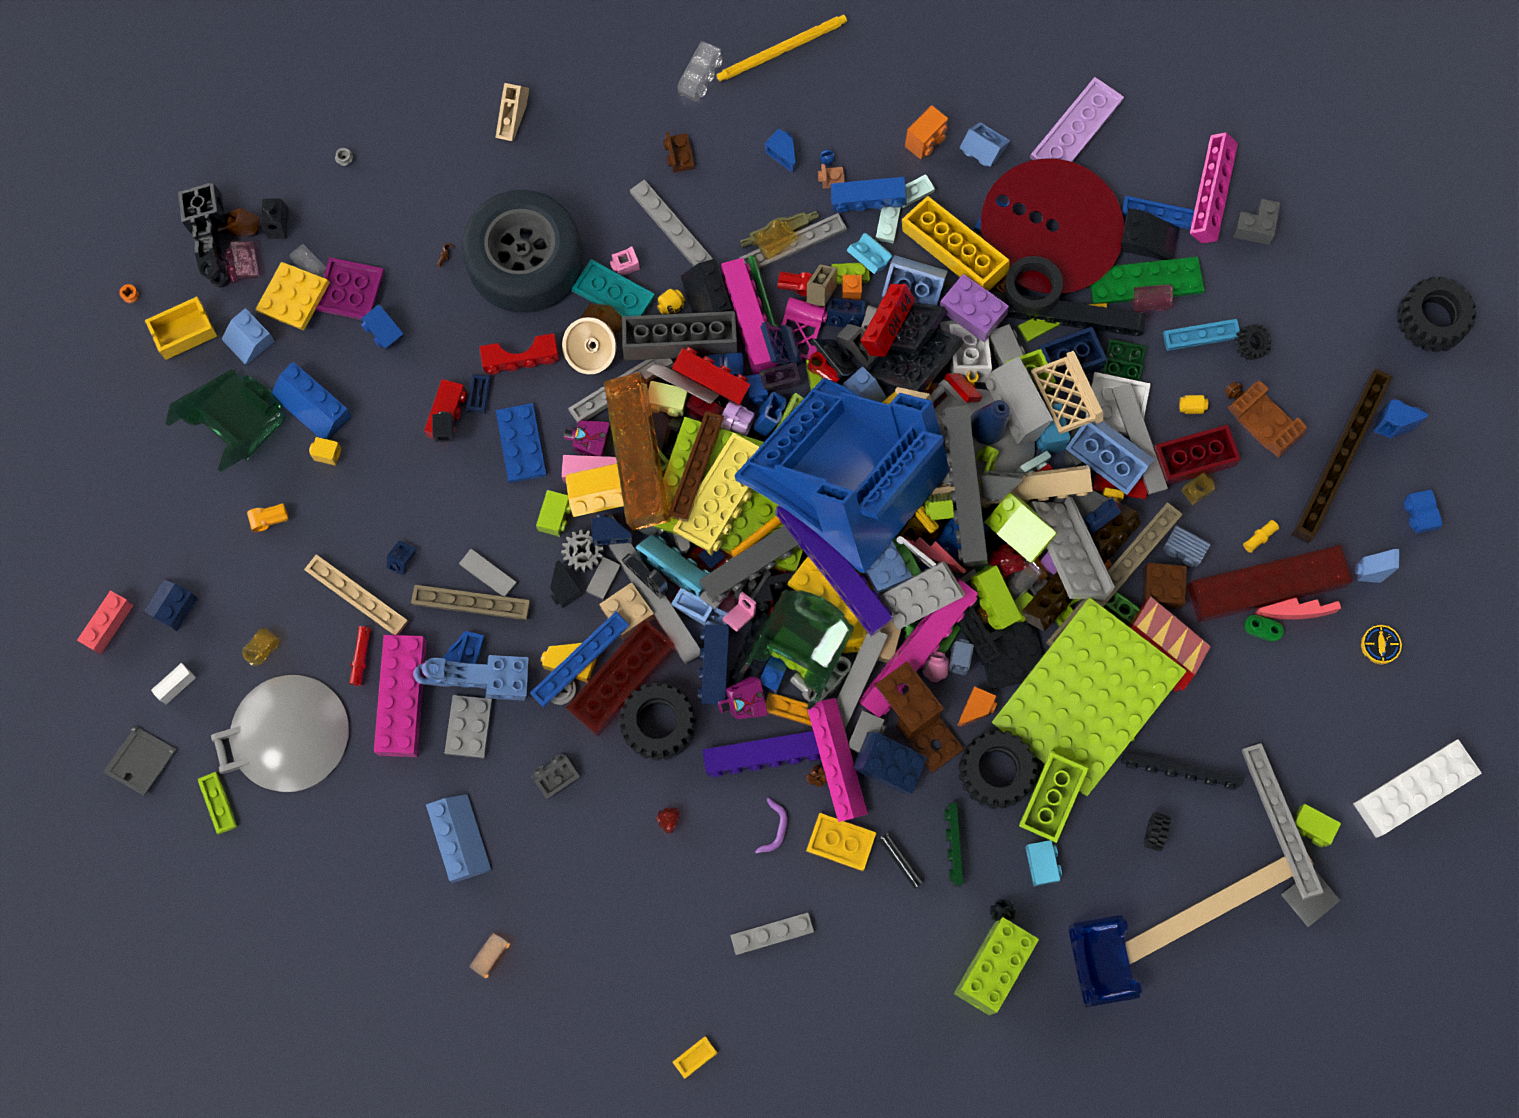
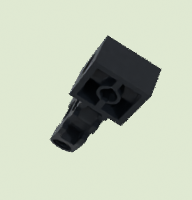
[178,182,230,288]

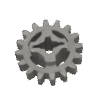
[561,530,604,573]

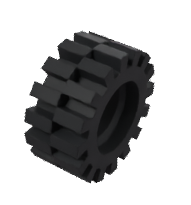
[1234,324,1272,360]
[1144,812,1171,852]

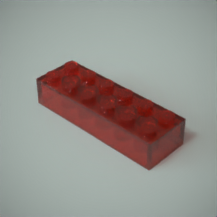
[566,619,675,737]

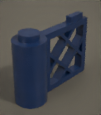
[760,322,803,369]

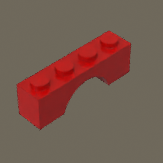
[479,333,559,375]

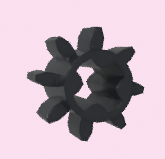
[990,899,1016,922]

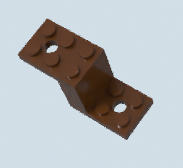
[875,661,964,773]

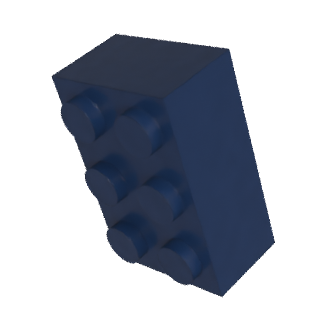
[1038,327,1107,385]
[853,732,927,794]

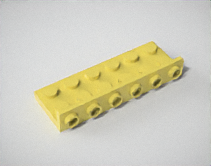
[673,433,759,555]

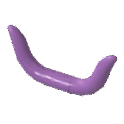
[755,798,788,853]

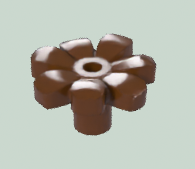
[806,765,828,787]

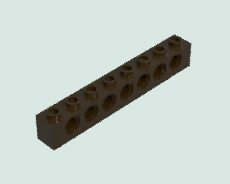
[1022,503,1141,631]

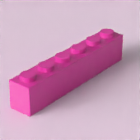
[807,698,868,822]

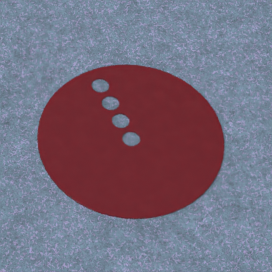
[981,158,1124,294]

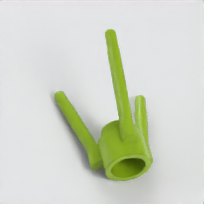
[975,445,999,485]

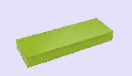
[197,772,238,835]

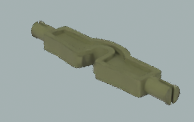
[740,211,819,248]

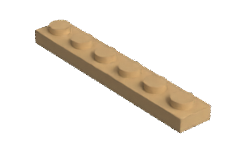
[304,555,408,635]

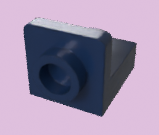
[386,540,416,575]

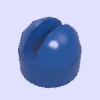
[820,149,834,166]

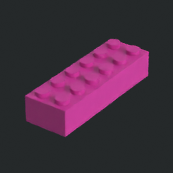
[721,258,779,375]
[374,635,427,757]

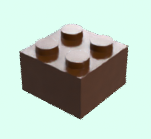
[1142,563,1186,609]

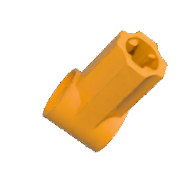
[247,503,289,532]

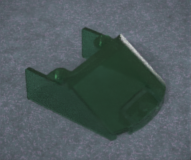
[165,369,286,472]
[740,589,854,710]

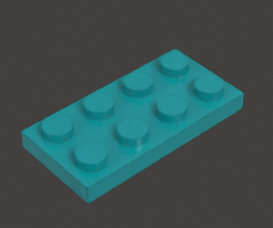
[572,259,655,319]

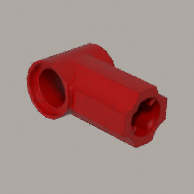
[777,271,813,297]
[808,352,842,383]

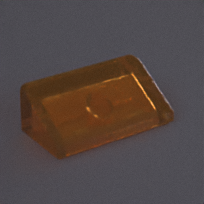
[469,933,510,978]

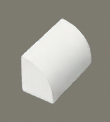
[151,663,196,705]

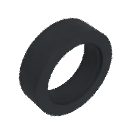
[1004,256,1063,315]

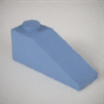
[1355,549,1399,583]

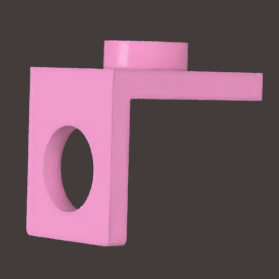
[723,592,757,631]

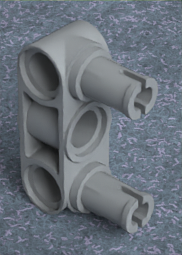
[790,644,851,704]

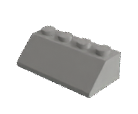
[985,357,1053,445]

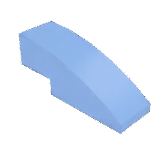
[671,588,730,628]

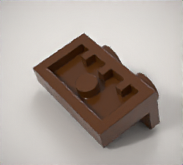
[663,132,695,173]

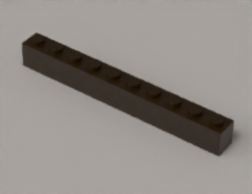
[1291,368,1393,544]

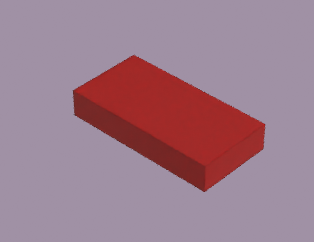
[944,373,983,402]

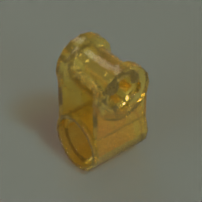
[242,627,280,666]

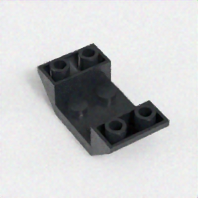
[753,571,796,613]

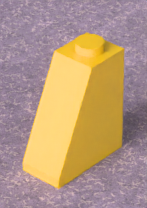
[541,643,597,683]

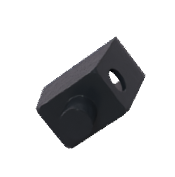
[261,198,288,239]

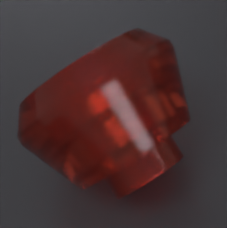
[656,808,680,834]

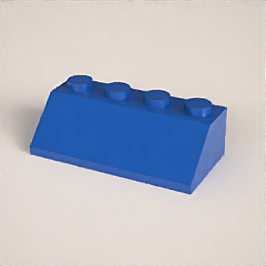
[271,362,352,440]

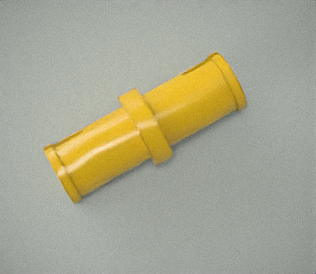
[1243,520,1279,553]

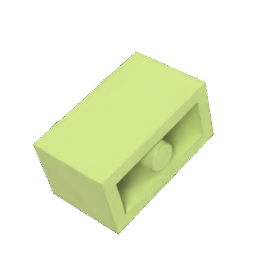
[645,381,688,417]

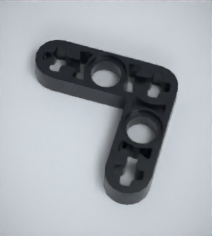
[622,553,668,599]

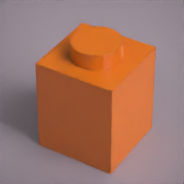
[842,275,862,300]

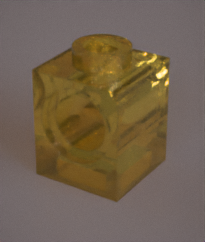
[1181,473,1215,505]

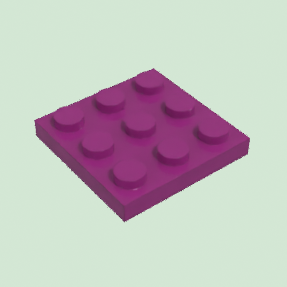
[315,257,385,320]

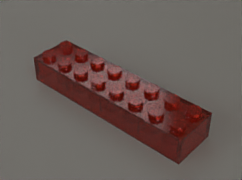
[1187,545,1353,623]

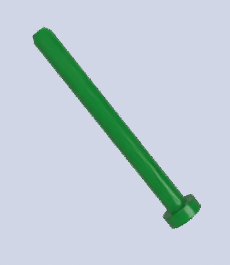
[748,255,779,327]

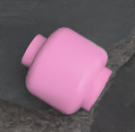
[923,651,949,682]

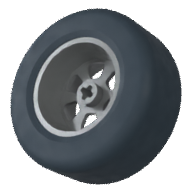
[462,190,582,312]

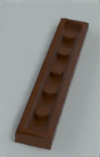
[668,411,724,522]

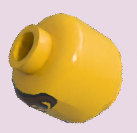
[657,289,685,315]

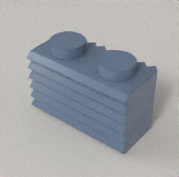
[1163,525,1211,567]
[948,639,974,675]

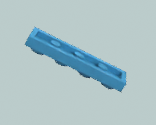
[1162,319,1240,351]

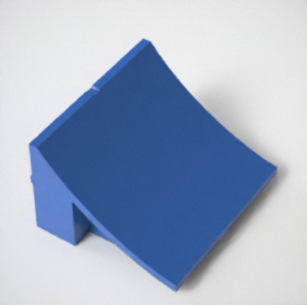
[734,377,950,573]

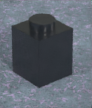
[432,411,455,442]

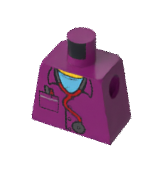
[564,421,611,457]
[718,676,768,719]

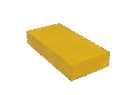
[673,1037,717,1079]

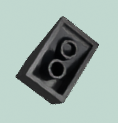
[1120,208,1179,260]

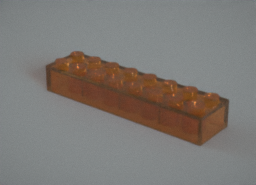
[603,372,671,531]

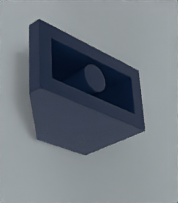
[591,515,633,546]

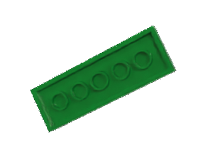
[1089,257,1204,304]

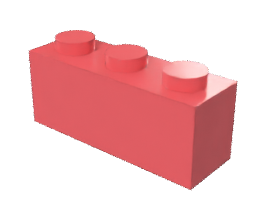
[77,590,134,655]

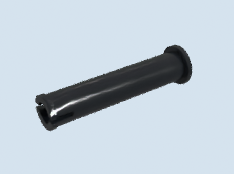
[877,831,924,889]

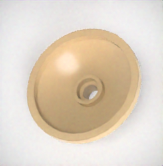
[562,317,617,374]

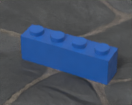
[831,177,907,213]

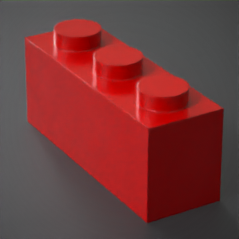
[424,379,467,443]

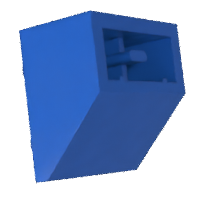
[1373,399,1428,439]

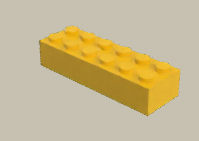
[902,196,1009,291]

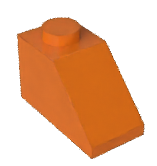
[957,686,997,727]

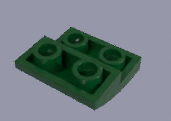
[1102,339,1146,381]

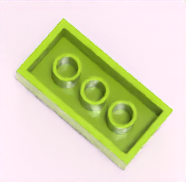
[1019,751,1089,843]

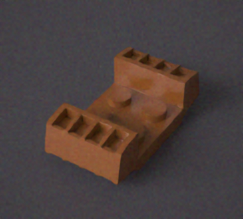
[1227,381,1307,458]

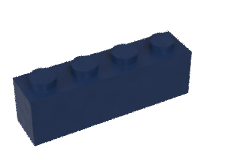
[698,625,729,705]

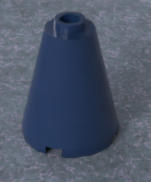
[970,400,1010,445]

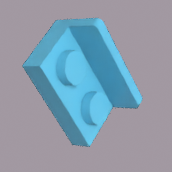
[847,233,893,274]

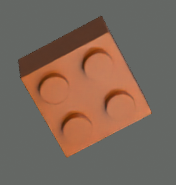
[905,105,948,160]

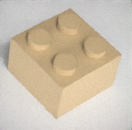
[599,582,655,640]

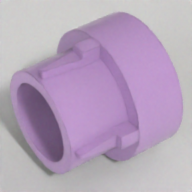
[721,401,755,436]

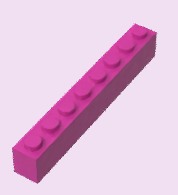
[859,577,978,718]

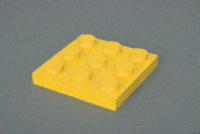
[255,262,330,331]

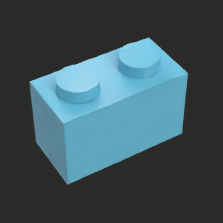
[1025,840,1062,887]

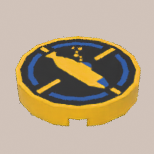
[1361,625,1402,664]

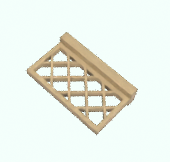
[1031,351,1103,434]

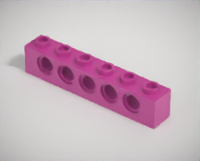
[1190,132,1238,243]

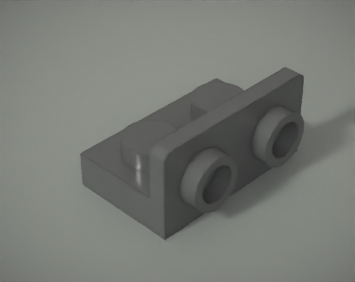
[531,754,580,799]

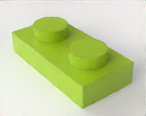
[831,263,870,284]

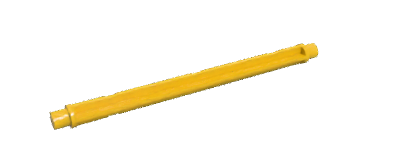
[716,15,847,82]

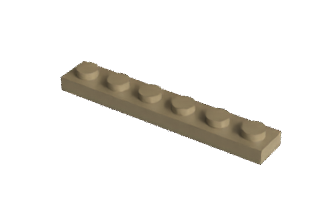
[411,585,530,621]

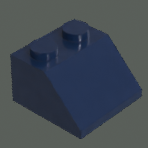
[143,580,198,631]

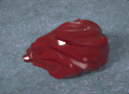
[987,544,1028,579]

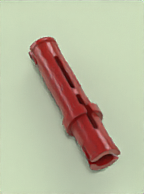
[349,626,371,686]

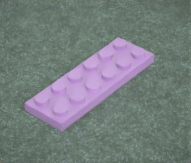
[1030,77,1124,162]

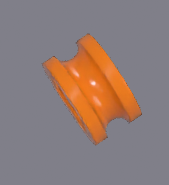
[119,284,139,303]

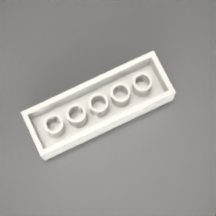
[1353,740,1482,838]

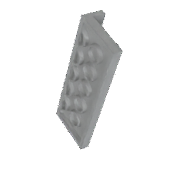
[1028,497,1115,600]

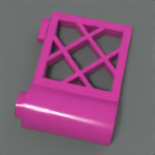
[782,297,827,360]

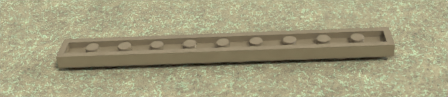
[1046,502,1183,647]

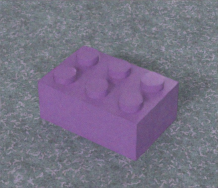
[940,274,1009,342]

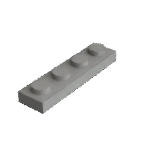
[730,913,814,955]

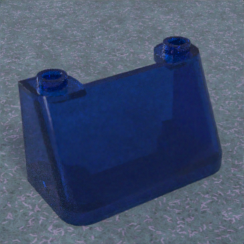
[1068,915,1142,1008]

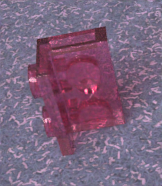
[225,242,259,283]
[1131,285,1173,313]

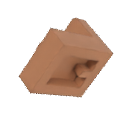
[818,164,844,189]

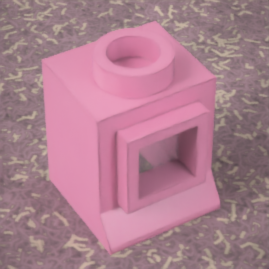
[610,246,640,276]

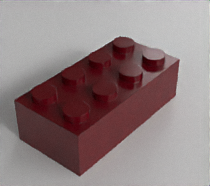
[1154,424,1241,486]

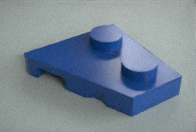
[442,631,485,664]

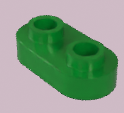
[1244,615,1284,642]

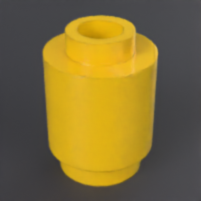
[1179,395,1208,414]

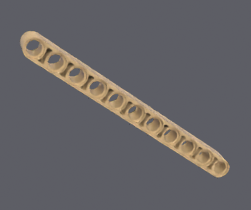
[1114,855,1314,967]

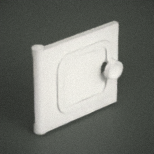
[897,536,936,568]

